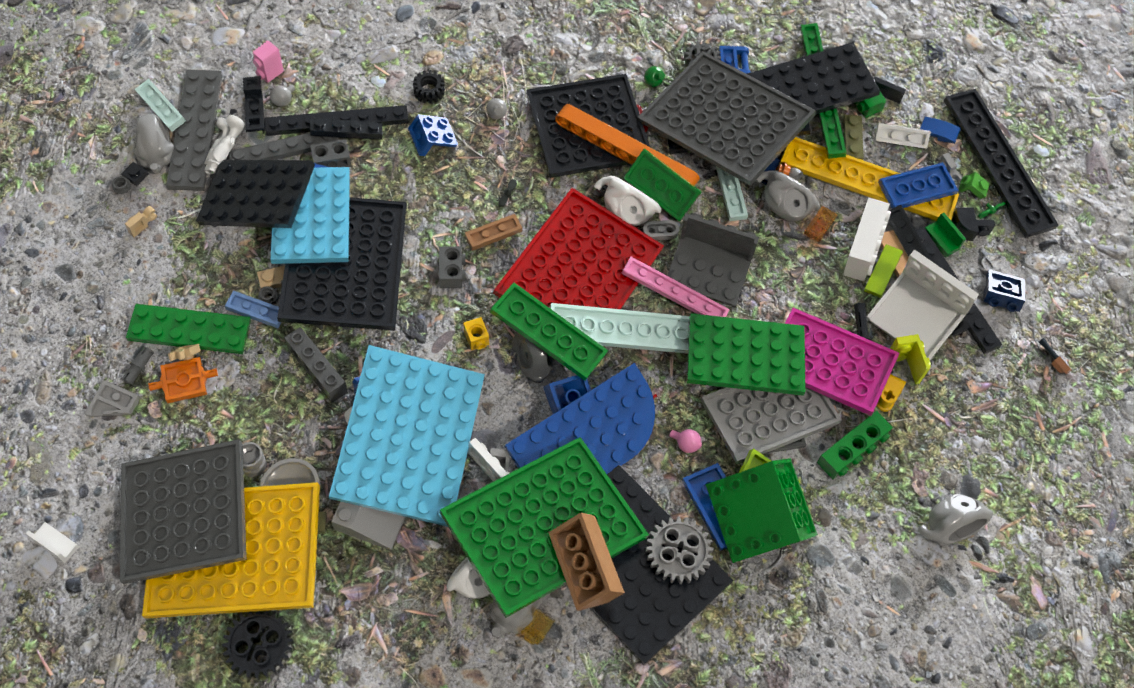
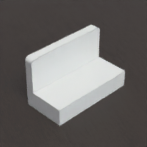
[26,522,79,564]

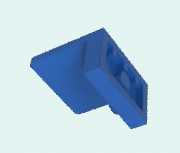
[408,114,458,156]

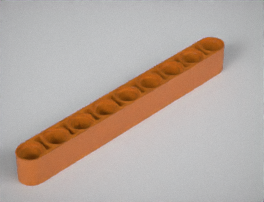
[555,104,700,186]

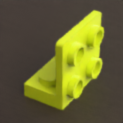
[890,334,931,384]

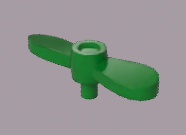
[978,202,1006,219]

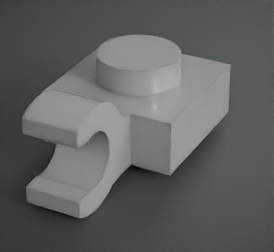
[938,153,962,183]

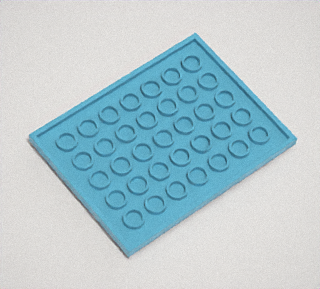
[329,345,485,527]

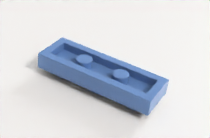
[225,290,281,328]

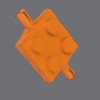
[148,357,218,404]

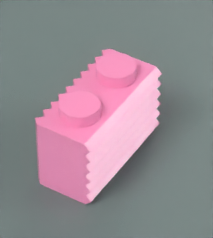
[252,41,284,83]

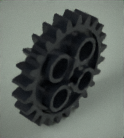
[222,611,294,680]

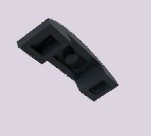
[243,76,265,132]

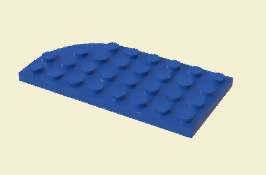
[504,363,655,474]

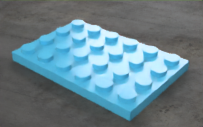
[270,167,350,264]

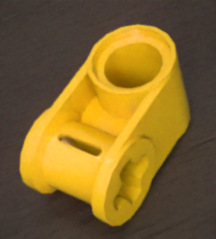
[876,374,906,412]

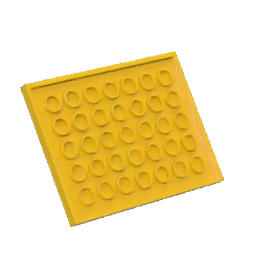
[142,482,320,619]

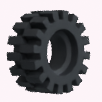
[413,70,445,104]

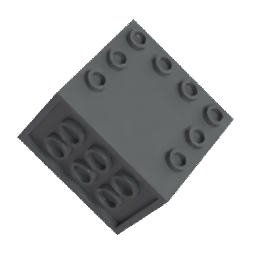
[667,213,759,308]

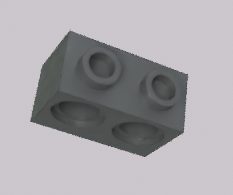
[310,139,351,167]
[439,246,466,288]

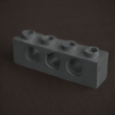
[284,327,348,403]

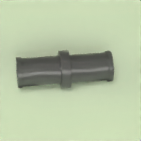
[121,346,154,386]

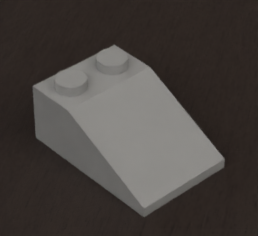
[331,501,405,550]

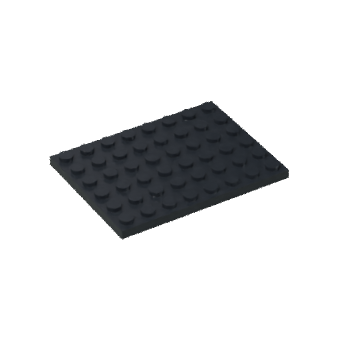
[277,197,407,331]
[590,465,733,666]

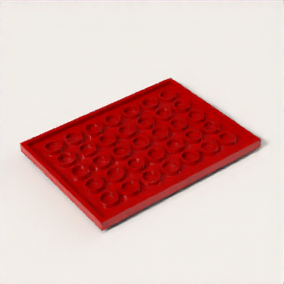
[493,188,664,310]

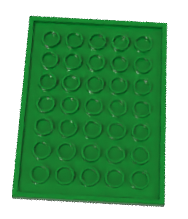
[439,437,649,618]

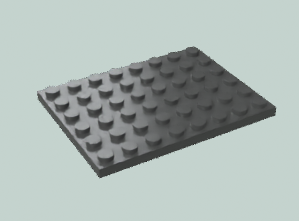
[638,51,816,186]

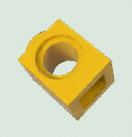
[463,317,489,351]

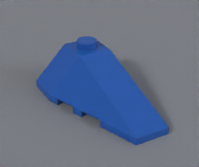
[543,375,591,414]

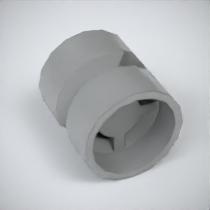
[243,442,267,477]

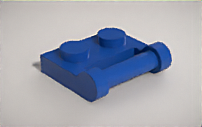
[719,46,751,74]

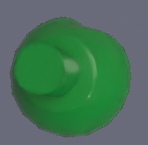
[644,66,665,87]

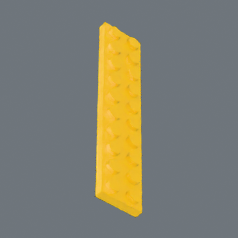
[780,137,959,221]

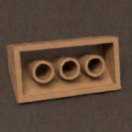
[549,513,624,611]

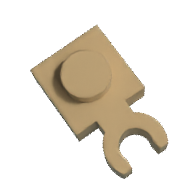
[124,206,157,237]
[168,344,201,361]

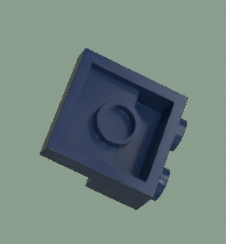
[983,270,1025,312]

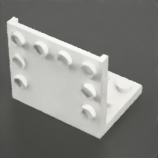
[867,250,979,360]

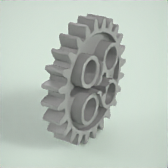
[645,516,714,584]

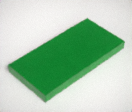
[623,149,702,222]

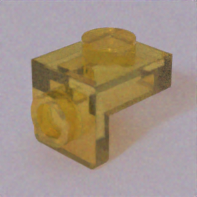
[520,609,556,645]

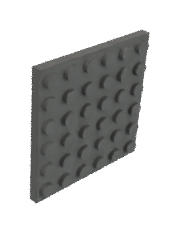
[120,439,247,584]

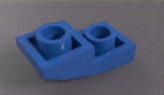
[920,117,960,144]

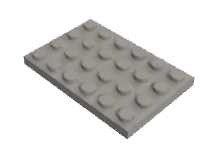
[701,387,842,464]

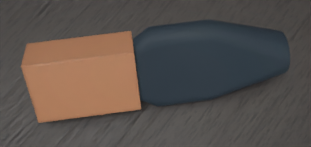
[1039,338,1072,374]

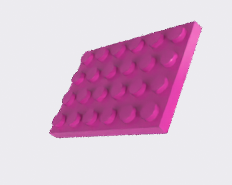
[785,308,900,416]

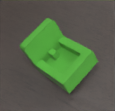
[959,172,990,199]

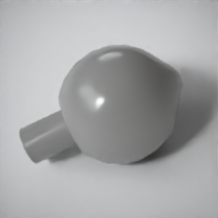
[270,85,295,107]
[486,98,507,120]

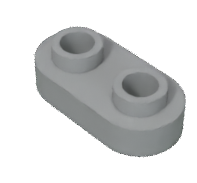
[643,220,679,240]

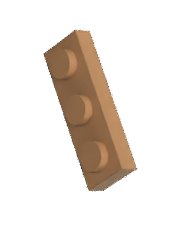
[465,214,523,251]

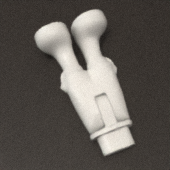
[204,115,245,175]

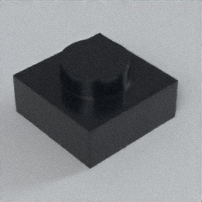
[121,162,149,186]

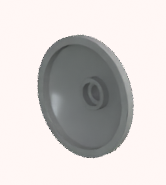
[259,458,320,487]

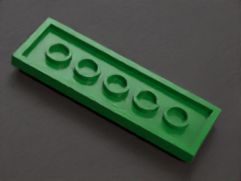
[490,282,608,381]
[126,304,251,354]

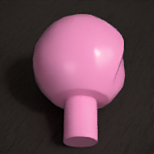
[670,429,702,453]

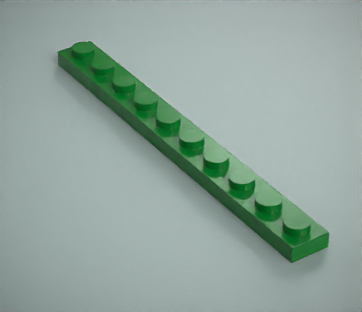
[800,23,847,159]

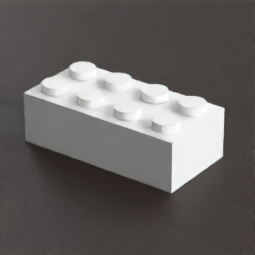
[843,197,891,281]

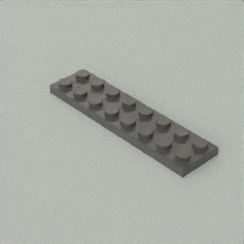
[166,70,223,191]

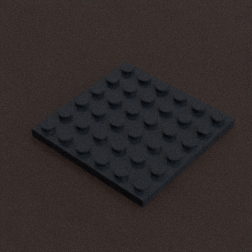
[526,74,651,178]

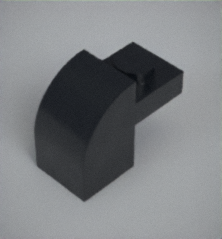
[951,207,995,241]

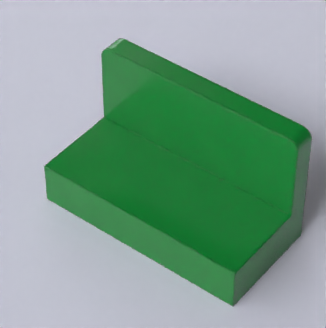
[925,213,966,258]

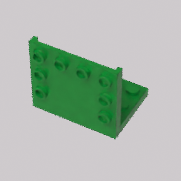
[706,458,818,563]

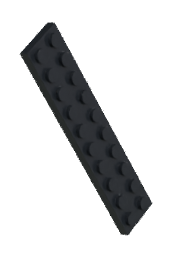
[944,88,1059,238]

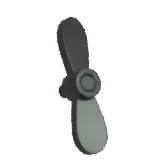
[499,179,517,207]

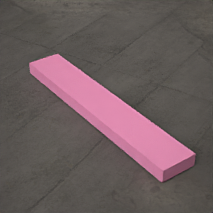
[621,257,730,317]

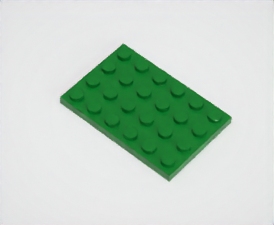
[687,313,805,396]

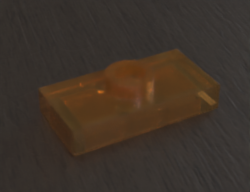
[804,206,838,242]

